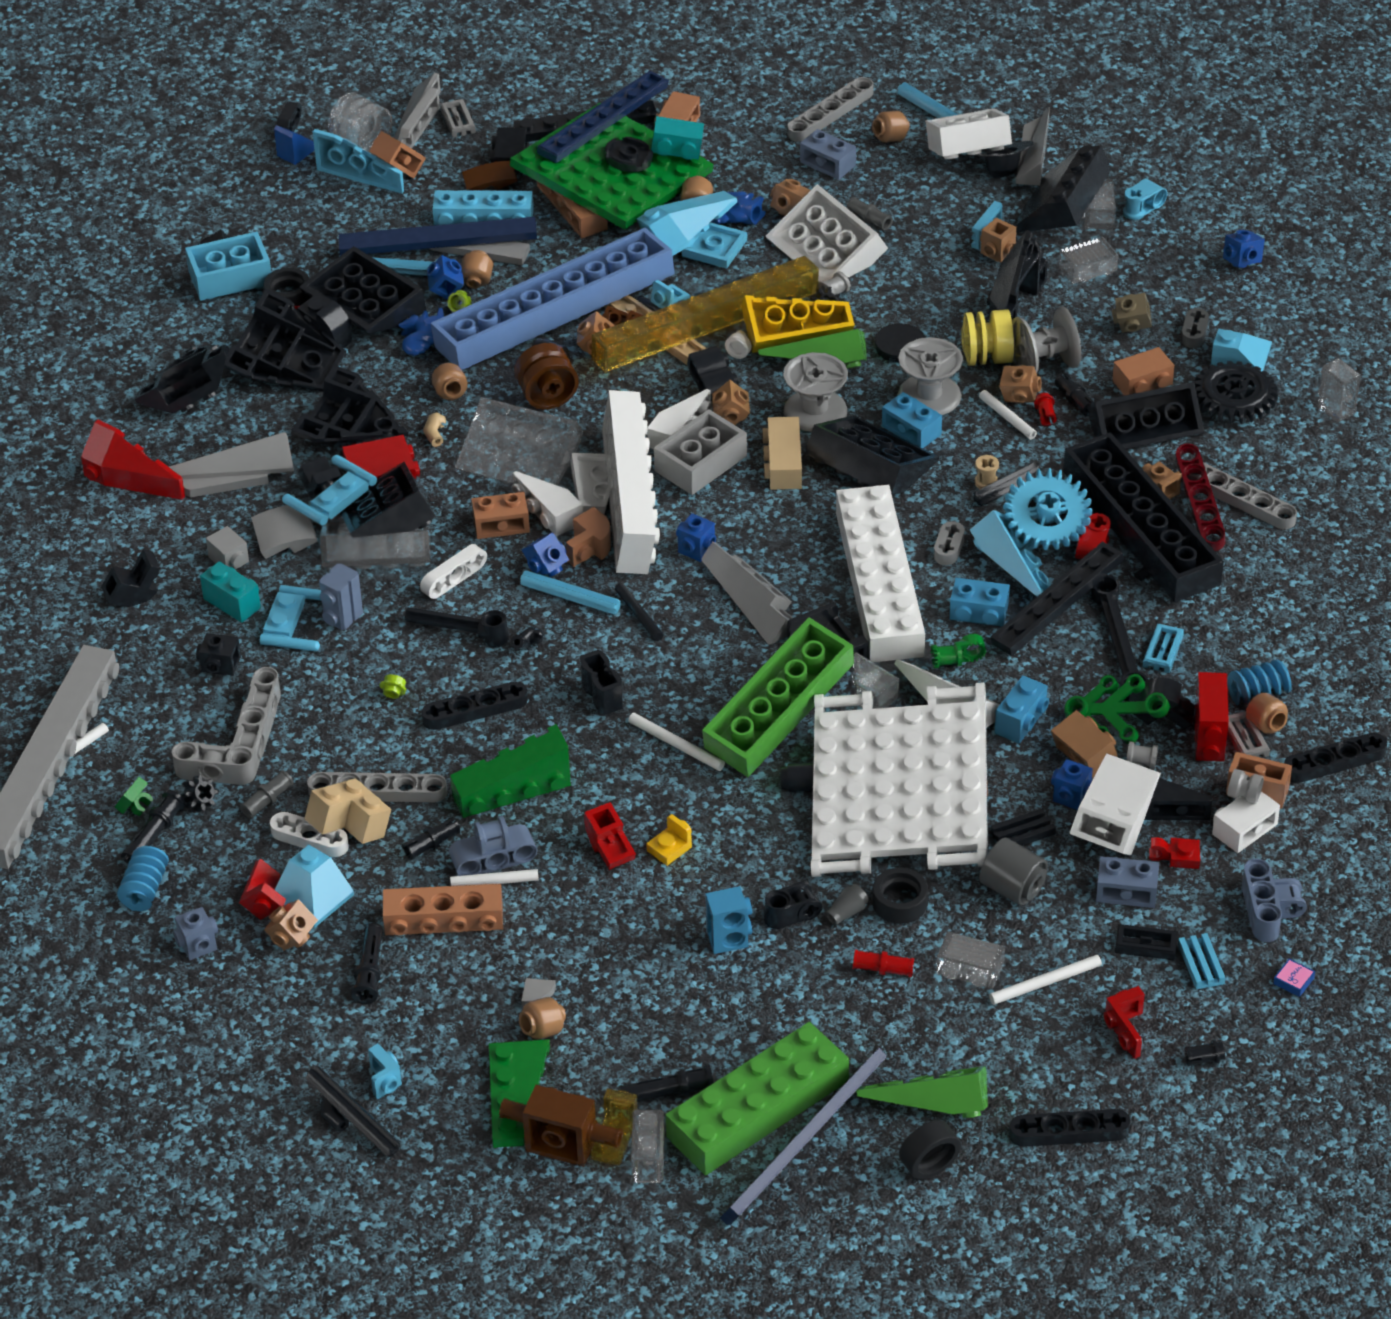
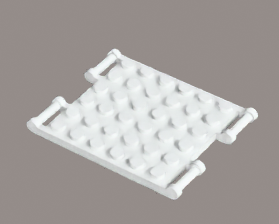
[811,682,988,877]

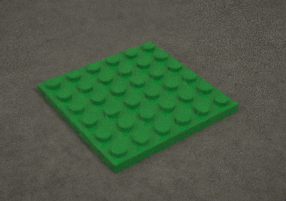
[510,103,714,230]

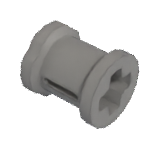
[817,271,851,300]
[1126,741,1158,770]

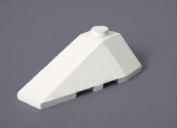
[894,659,1000,728]

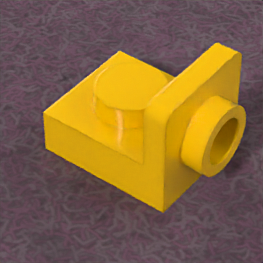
[646,814,692,866]

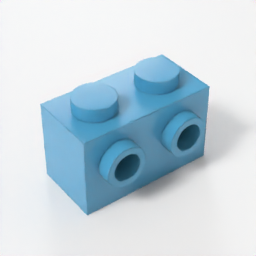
[882,392,942,448]
[950,578,1010,626]
[995,676,1049,744]

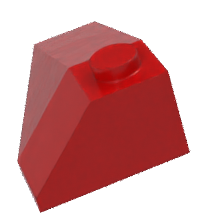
[81,420,185,500]

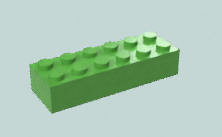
[702,617,854,777]
[666,1021,849,1176]

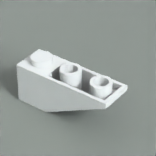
[647,389,713,449]
[512,471,583,536]

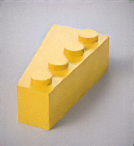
[741,295,855,353]

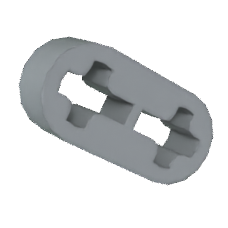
[934,521,965,565]

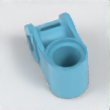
[1123,178,1168,220]

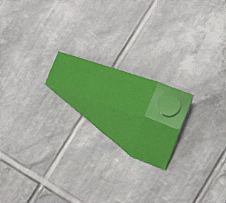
[758,329,867,369]
[856,1066,988,1118]

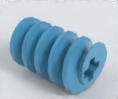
[1228,659,1292,706]
[117,846,169,912]

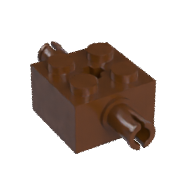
[499,1085,623,1167]

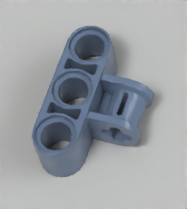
[449,815,538,876]
[1242,858,1307,942]

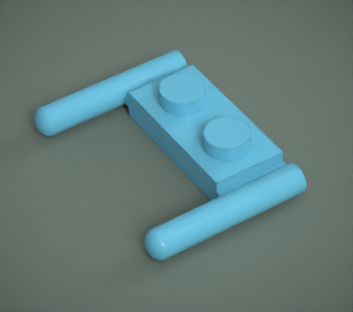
[282,455,377,526]
[260,585,321,651]

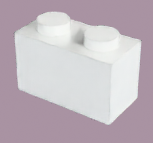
[1212,791,1280,853]

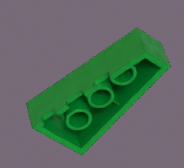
[450,724,571,818]

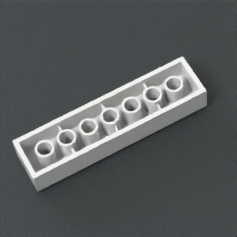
[602,390,660,574]
[836,485,925,663]

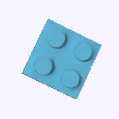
[682,222,747,269]

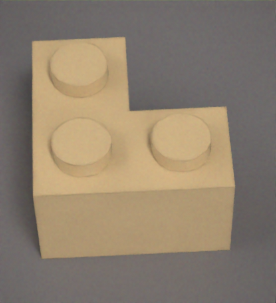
[304,778,392,844]

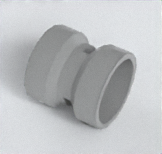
[1227,769,1264,804]

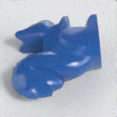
[710,191,766,225]
[399,308,444,356]

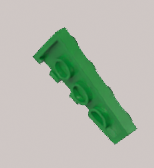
[489,1039,550,1148]

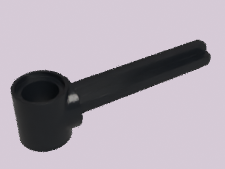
[405,607,509,647]

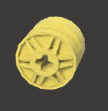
[961,310,1014,366]

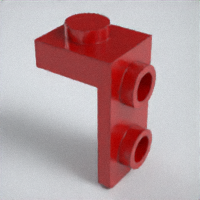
[239,859,286,920]
[1103,986,1145,1059]

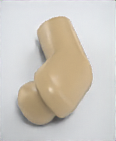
[423,412,446,447]

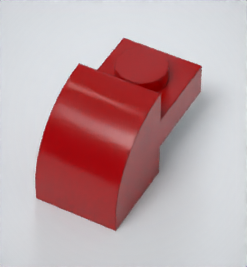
[584,802,636,870]

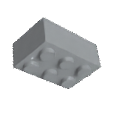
[654,409,747,495]

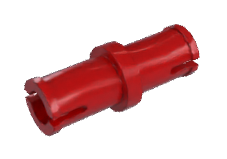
[852,949,914,977]

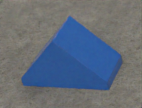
[274,125,315,165]

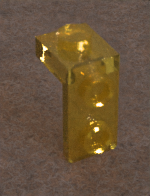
[591,1088,638,1165]

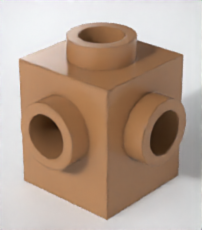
[770,179,811,216]
[980,218,1016,263]
[576,311,615,358]
[999,365,1042,403]
[712,380,750,425]
[264,899,318,951]

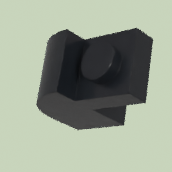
[297,295,352,348]
[298,456,341,500]
[101,549,160,607]
[1129,678,1195,730]

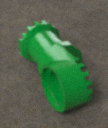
[931,634,986,669]

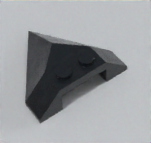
[987,230,1048,321]
[135,345,229,414]
[291,365,408,444]

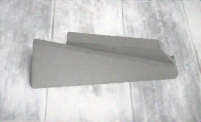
[394,73,441,149]
[1016,107,1050,186]
[169,432,294,498]
[702,541,794,644]

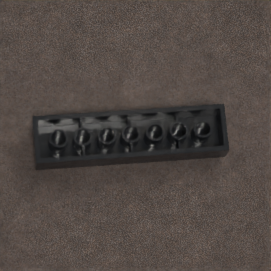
[1063,432,1224,603]

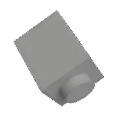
[206,526,249,569]

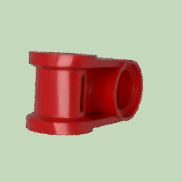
[1075,513,1111,560]

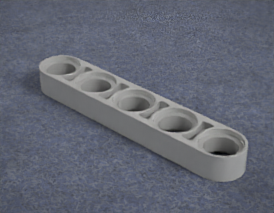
[788,77,874,142]
[1187,462,1297,529]
[307,772,447,802]

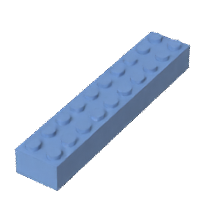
[431,228,675,370]

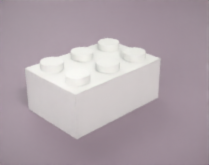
[926,108,1012,159]

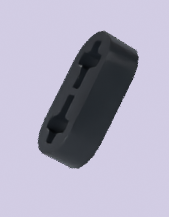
[276,101,302,132]

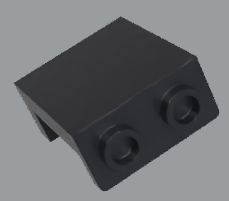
[787,602,869,669]

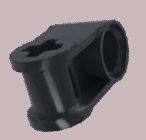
[764,881,823,929]

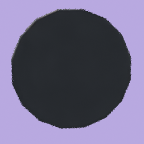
[604,137,653,172]
[875,323,925,363]

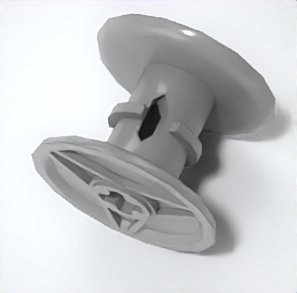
[1012,306,1081,373]
[897,337,963,415]
[783,352,848,432]

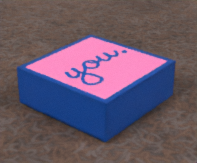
[1273,959,1315,997]

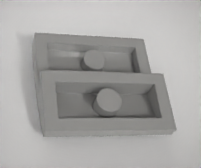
[251,505,318,559]

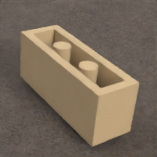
[763,417,802,490]

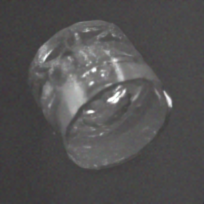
[328,92,392,153]

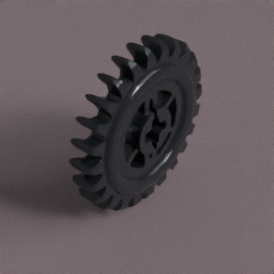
[1194,361,1278,424]

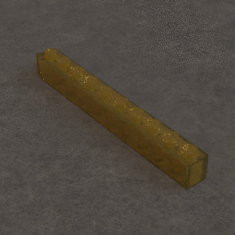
[592,256,819,372]

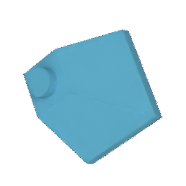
[1211,329,1272,371]
[275,844,354,928]

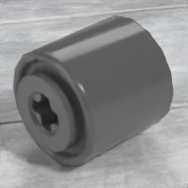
[979,837,1048,906]

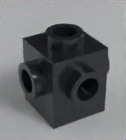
[196,633,241,676]

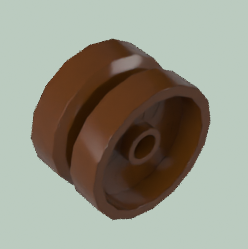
[514,343,579,410]

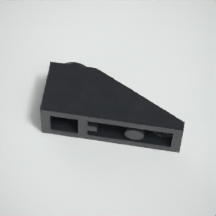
[1144,778,1212,820]

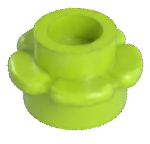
[447,290,472,313]
[379,674,406,699]

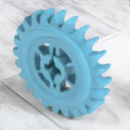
[1003,468,1092,550]

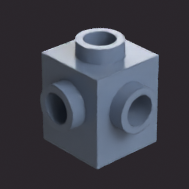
[173,907,218,960]

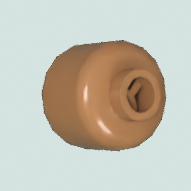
[872,111,910,143]
[680,176,713,201]
[461,250,493,289]
[432,363,468,400]
[1246,693,1288,734]
[519,997,566,1040]

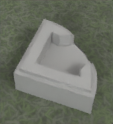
[521,978,556,1008]

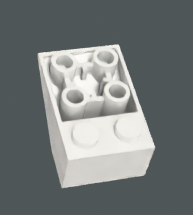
[1069,753,1161,855]

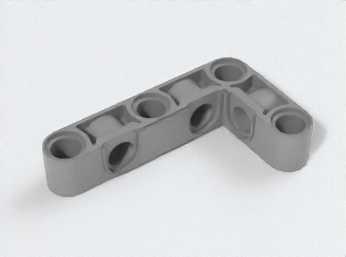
[172,667,281,785]

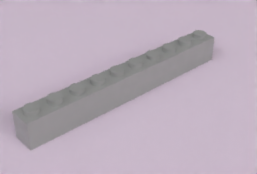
[0,645,119,869]

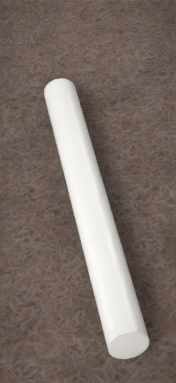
[628,713,725,771]
[989,955,1102,1005]

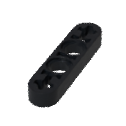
[422,682,528,730]
[1284,733,1387,783]
[1009,1109,1131,1147]

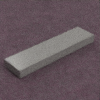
[429,241,530,266]

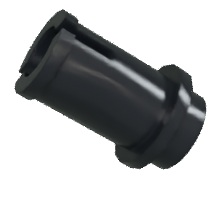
[1184,1039,1225,1066]

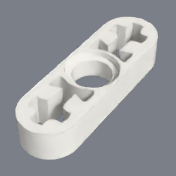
[420,544,487,599]
[270,812,349,857]

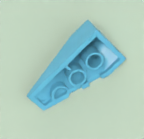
[313,129,404,193]
[637,191,738,256]
[970,510,1051,597]

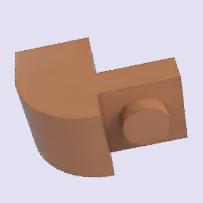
[566,507,611,567]

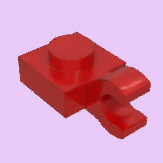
[1149,837,1200,869]

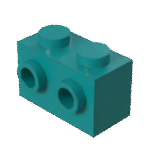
[651,116,704,160]
[200,561,261,623]

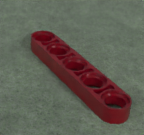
[1176,443,1226,551]

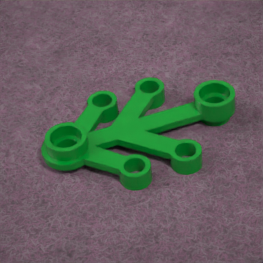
[1064,674,1170,744]

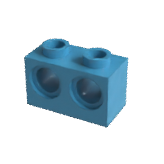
[705,886,752,954]

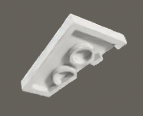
[570,453,612,514]

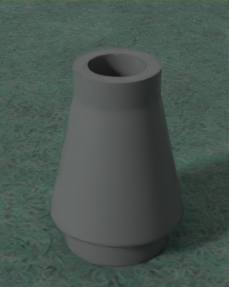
[825,884,869,926]

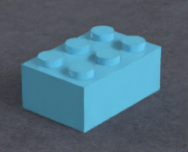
[185,231,271,301]

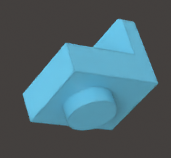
[650,280,690,313]
[368,1043,402,1099]

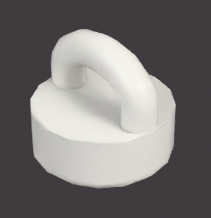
[725,330,752,359]

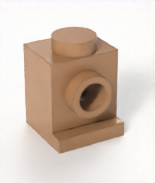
[1142,461,1182,499]

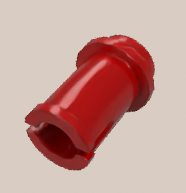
[1034,392,1057,426]

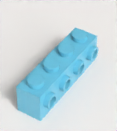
[432,190,534,225]

